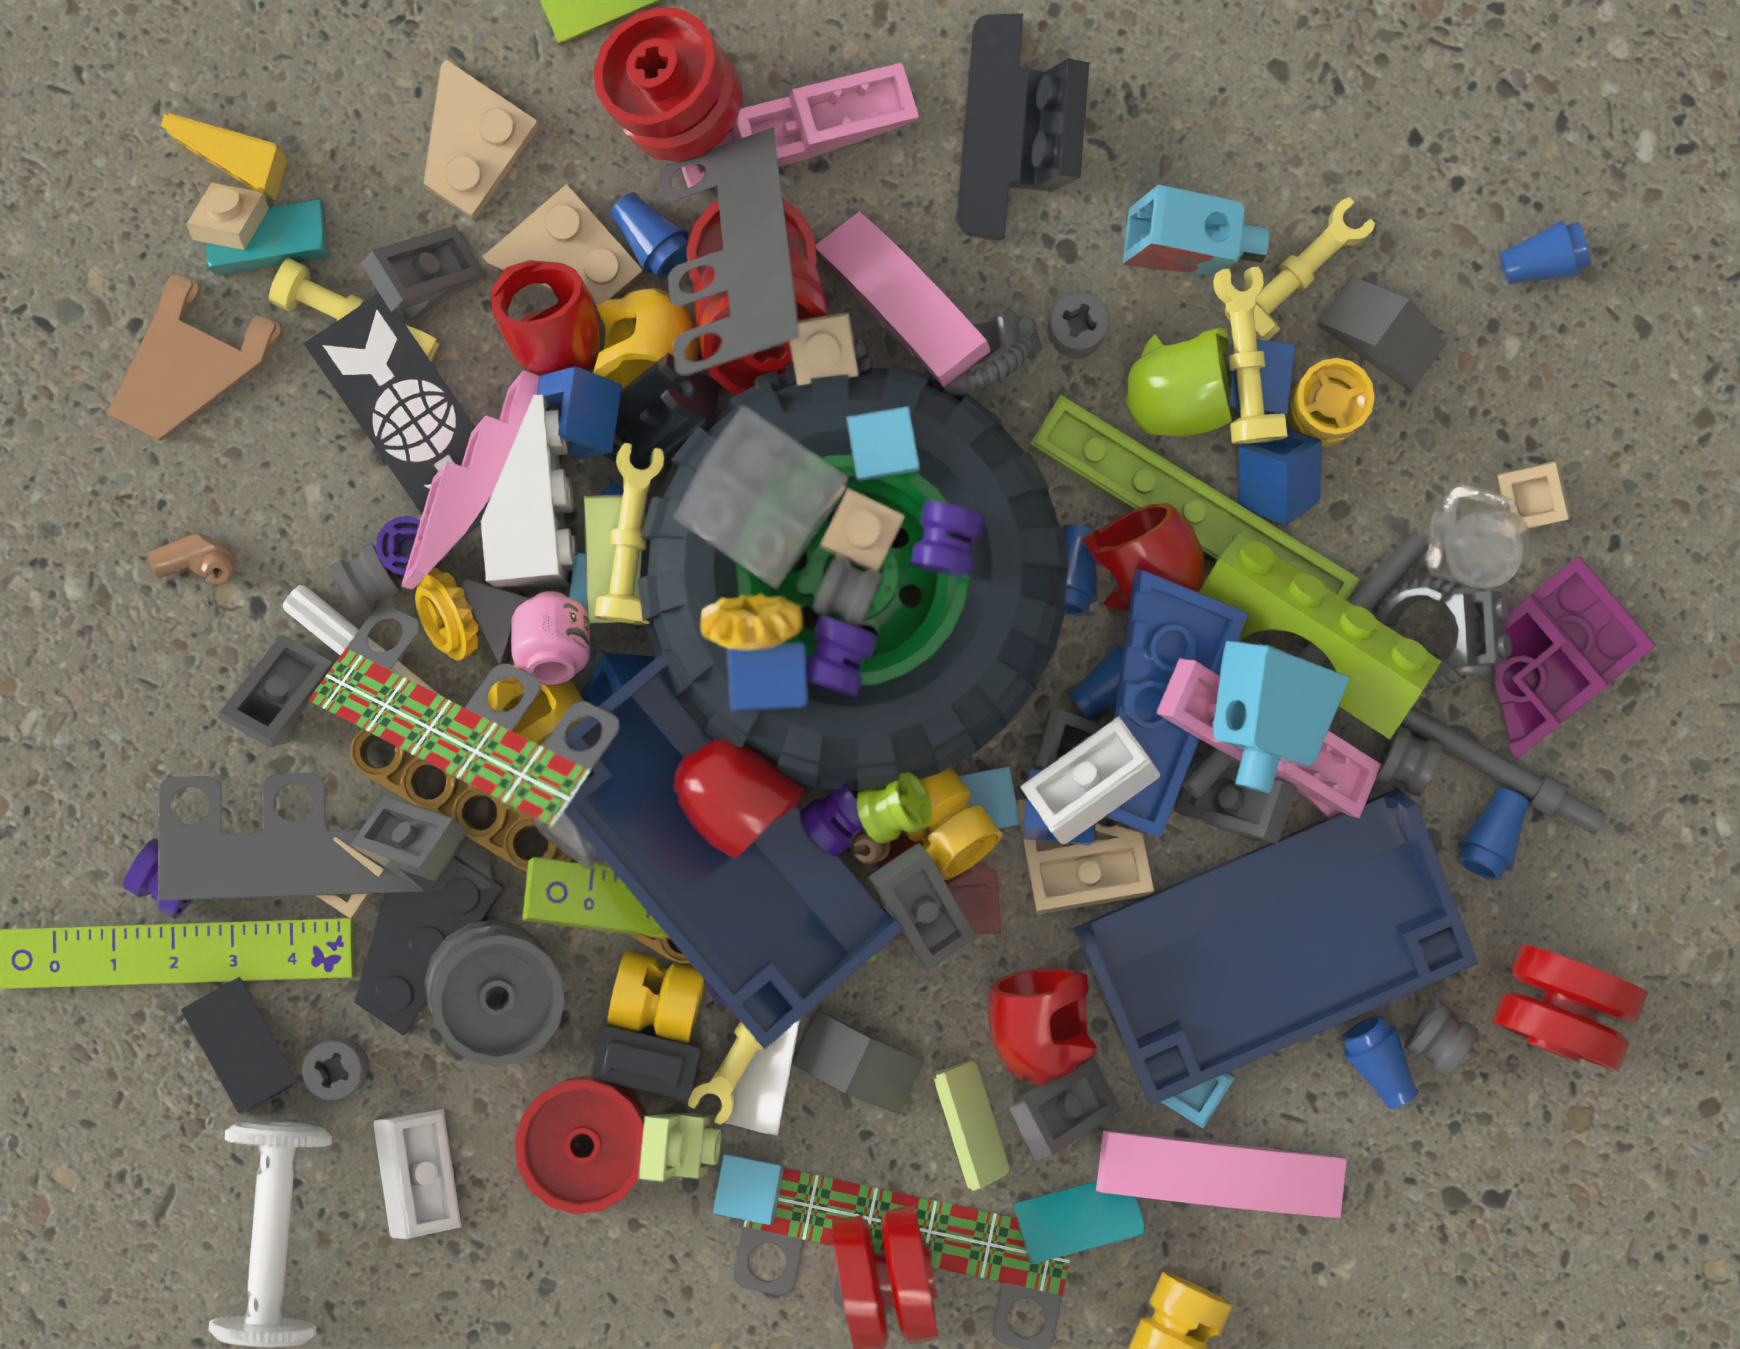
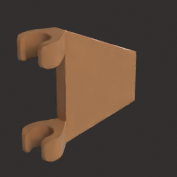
[106,274,282,440]

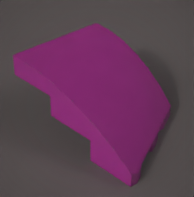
[1492,555,1656,759]

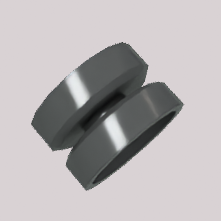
[424,919,565,1066]

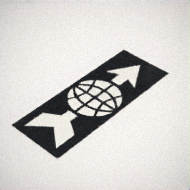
[303,293,491,539]

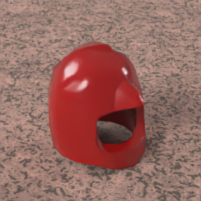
[491,260,600,376]
[1081,503,1205,610]
[673,739,804,859]
[987,968,1097,1086]

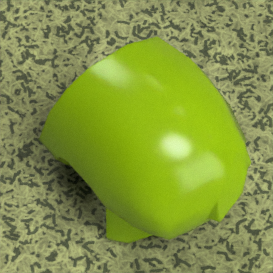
[1124,327,1234,437]

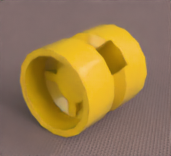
[1287,358,1375,447]
[904,767,1003,880]
[607,950,705,1044]
[1128,1271,1233,1349]

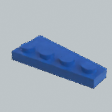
[1106,569,1248,837]

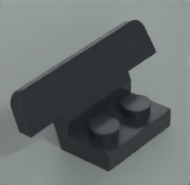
[957,13,1090,241]

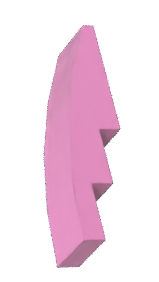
[682,62,919,188]
[815,211,991,388]
[401,370,540,590]
[1156,658,1382,818]
[1096,1131,1347,1218]

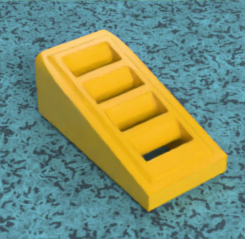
[161,113,288,200]

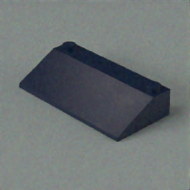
[563,649,904,1050]
[1072,788,1478,1106]

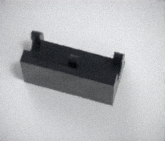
[603,353,720,470]
[180,977,298,1116]

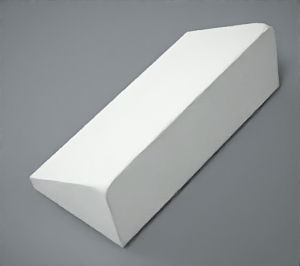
[1020,717,1160,844]
[724,1020,800,1136]
[374,1109,462,1239]

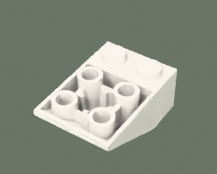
[481,395,578,592]

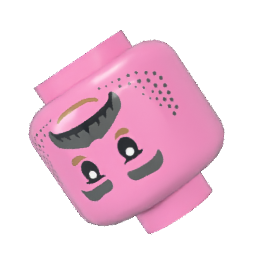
[512,591,590,685]

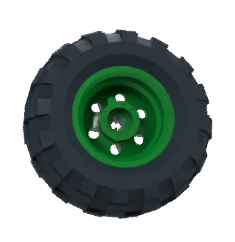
[637,364,1069,792]

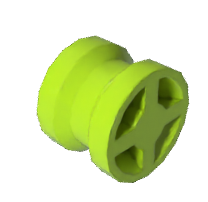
[857,772,932,844]

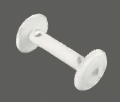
[209,1120,332,1347]

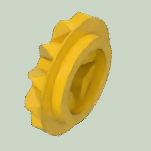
[415,568,478,661]
[701,594,802,650]

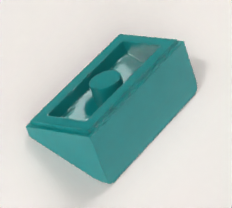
[206,199,331,276]
[1013,1181,1147,1264]

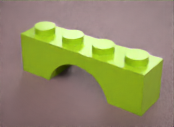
[1199,533,1442,739]

